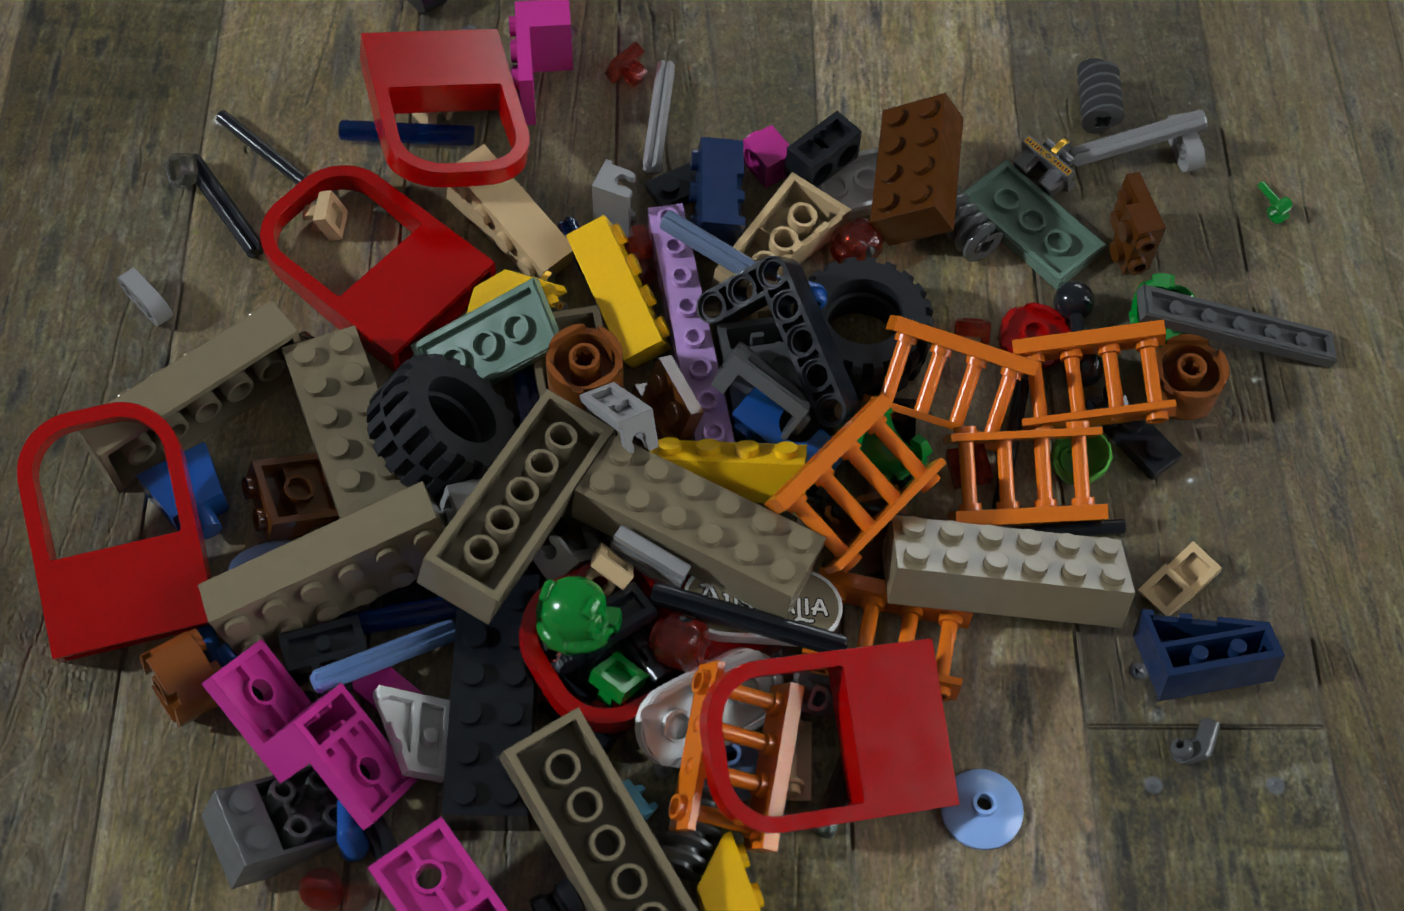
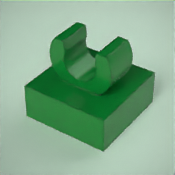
[588,652,648,708]

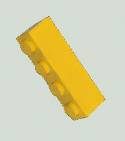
[566,215,672,369]
[650,437,807,503]

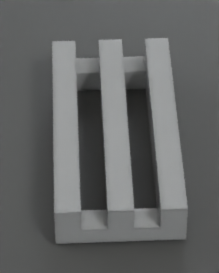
[610,525,691,588]

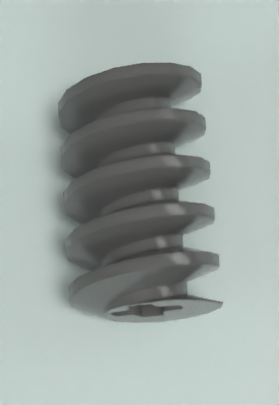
[1077,58,1125,134]
[945,185,1003,262]
[660,786,722,882]

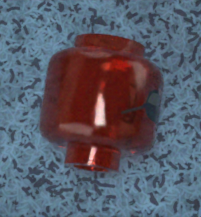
[830,217,885,264]
[649,613,713,673]

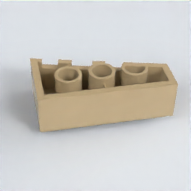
[446,144,574,278]
[710,172,852,298]

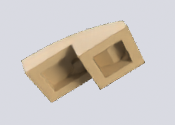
[1138,541,1222,616]

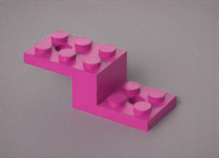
[509,0,573,125]
[202,639,418,830]
[368,817,508,911]

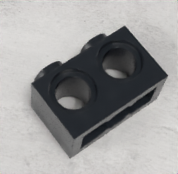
[784,111,862,188]

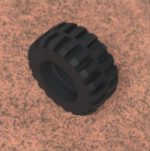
[793,257,934,400]
[366,354,518,503]

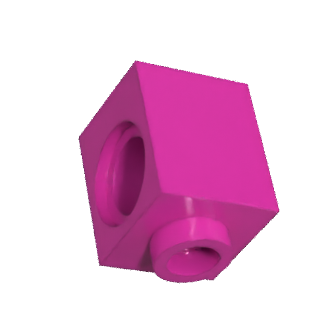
[743,125,790,189]

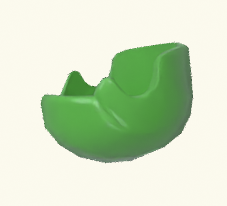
[1050,434,1113,485]

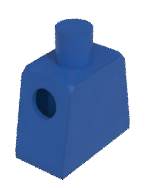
[137,442,229,539]

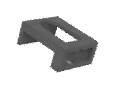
[711,341,813,441]

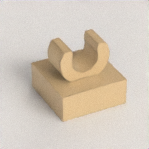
[302,190,348,241]
[585,542,634,598]

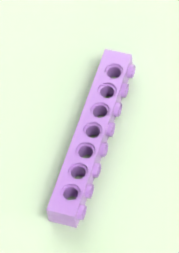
[647,203,735,442]

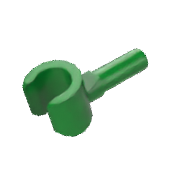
[1258,181,1292,224]

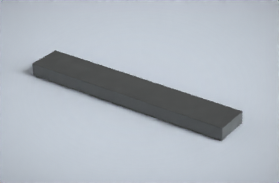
[1136,284,1337,368]

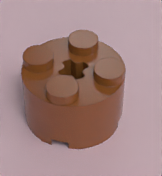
[546,324,624,411]
[1144,334,1230,420]
[140,629,222,728]

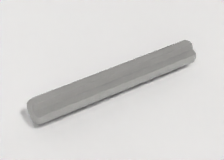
[643,60,675,174]
[1070,109,1207,167]

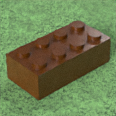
[870,93,964,246]

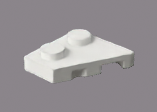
[373,685,450,783]

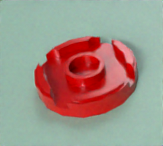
[998,302,1071,369]

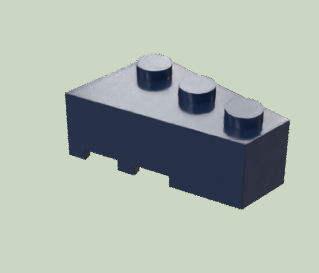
[688,137,745,247]
[1133,609,1285,701]

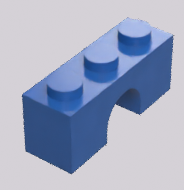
[730,387,843,493]

